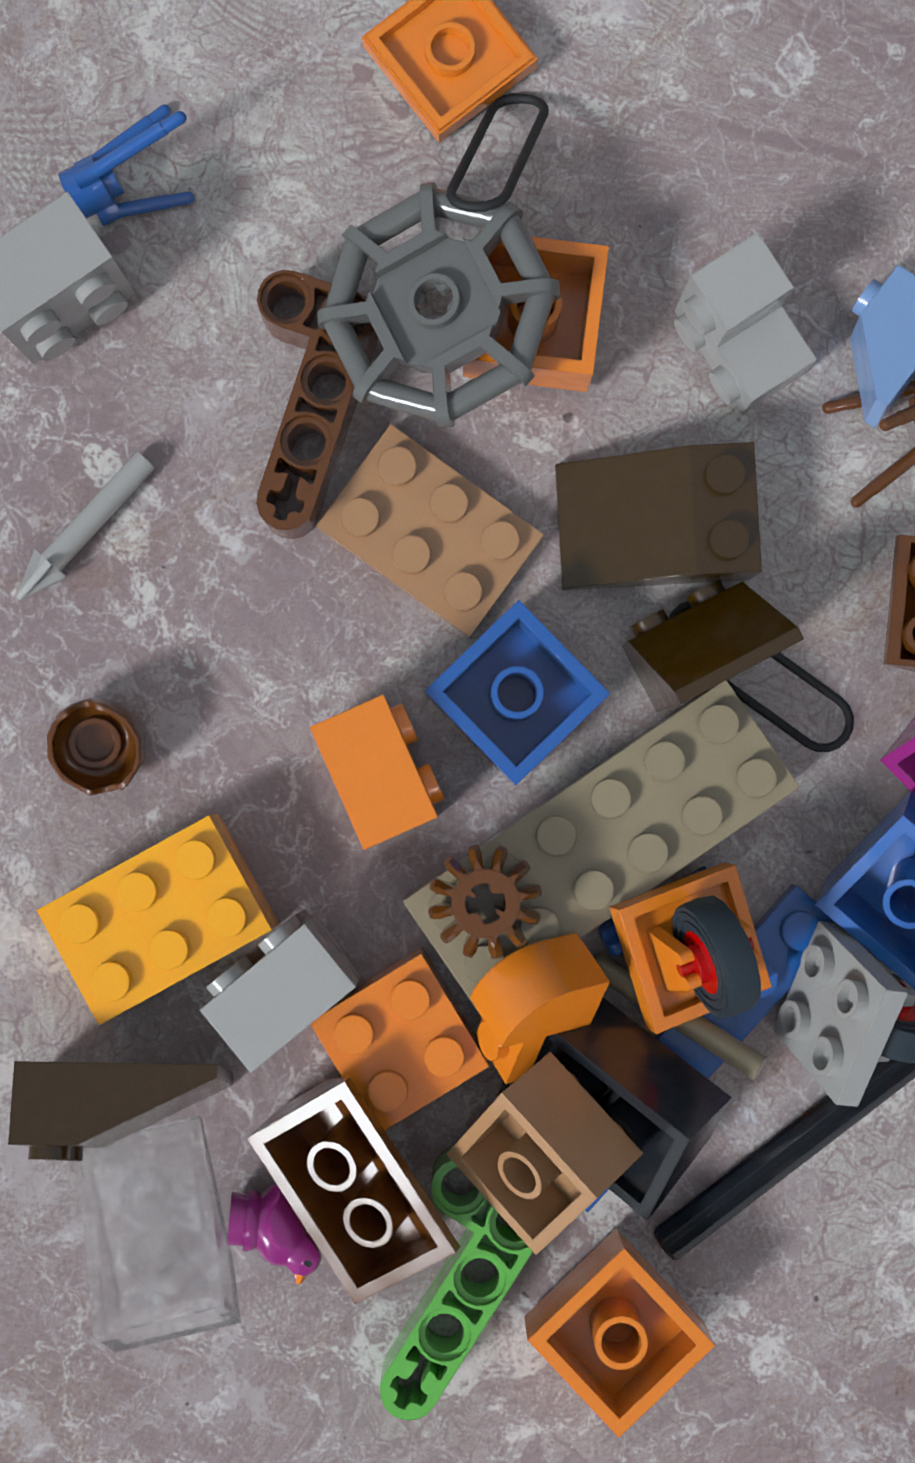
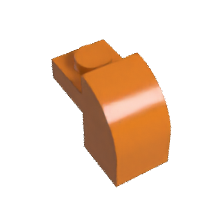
[470,933,610,1084]

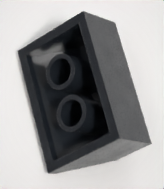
[497,997,732,1220]

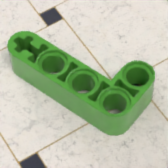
[380,1147,532,1420]

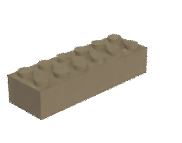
[402,680,800,1010]

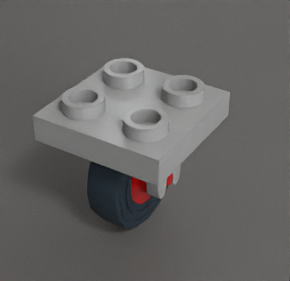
[773,921,915,1107]

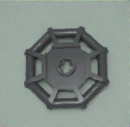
[317,182,561,428]

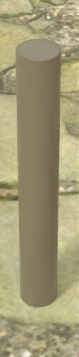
[596,953,767,1080]

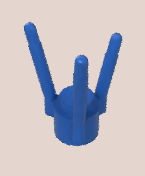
[58,104,195,226]

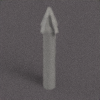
[16,451,155,600]

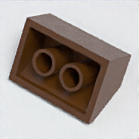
[247,1077,460,1304]

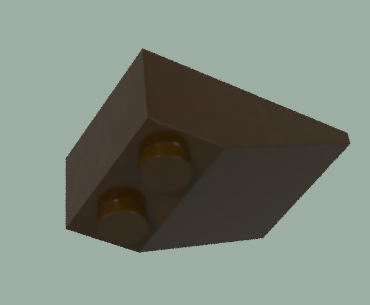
[555,442,762,590]
[622,579,804,712]
[8,1061,233,1161]

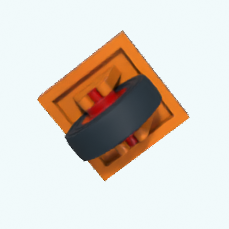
[609,862,772,1034]

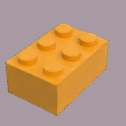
[36,814,279,1025]

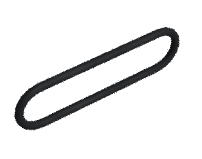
[446,94,549,212]
[669,601,854,752]

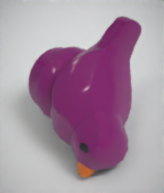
[227,1181,322,1285]

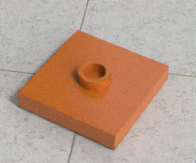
[362,0,538,143]

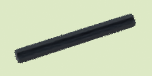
[654,1059,915,1260]

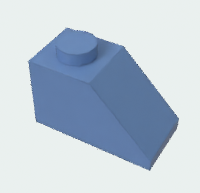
[850,264,915,429]

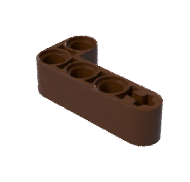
[256,270,378,539]

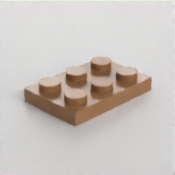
[316,424,544,639]

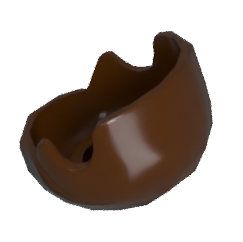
[47,698,145,796]

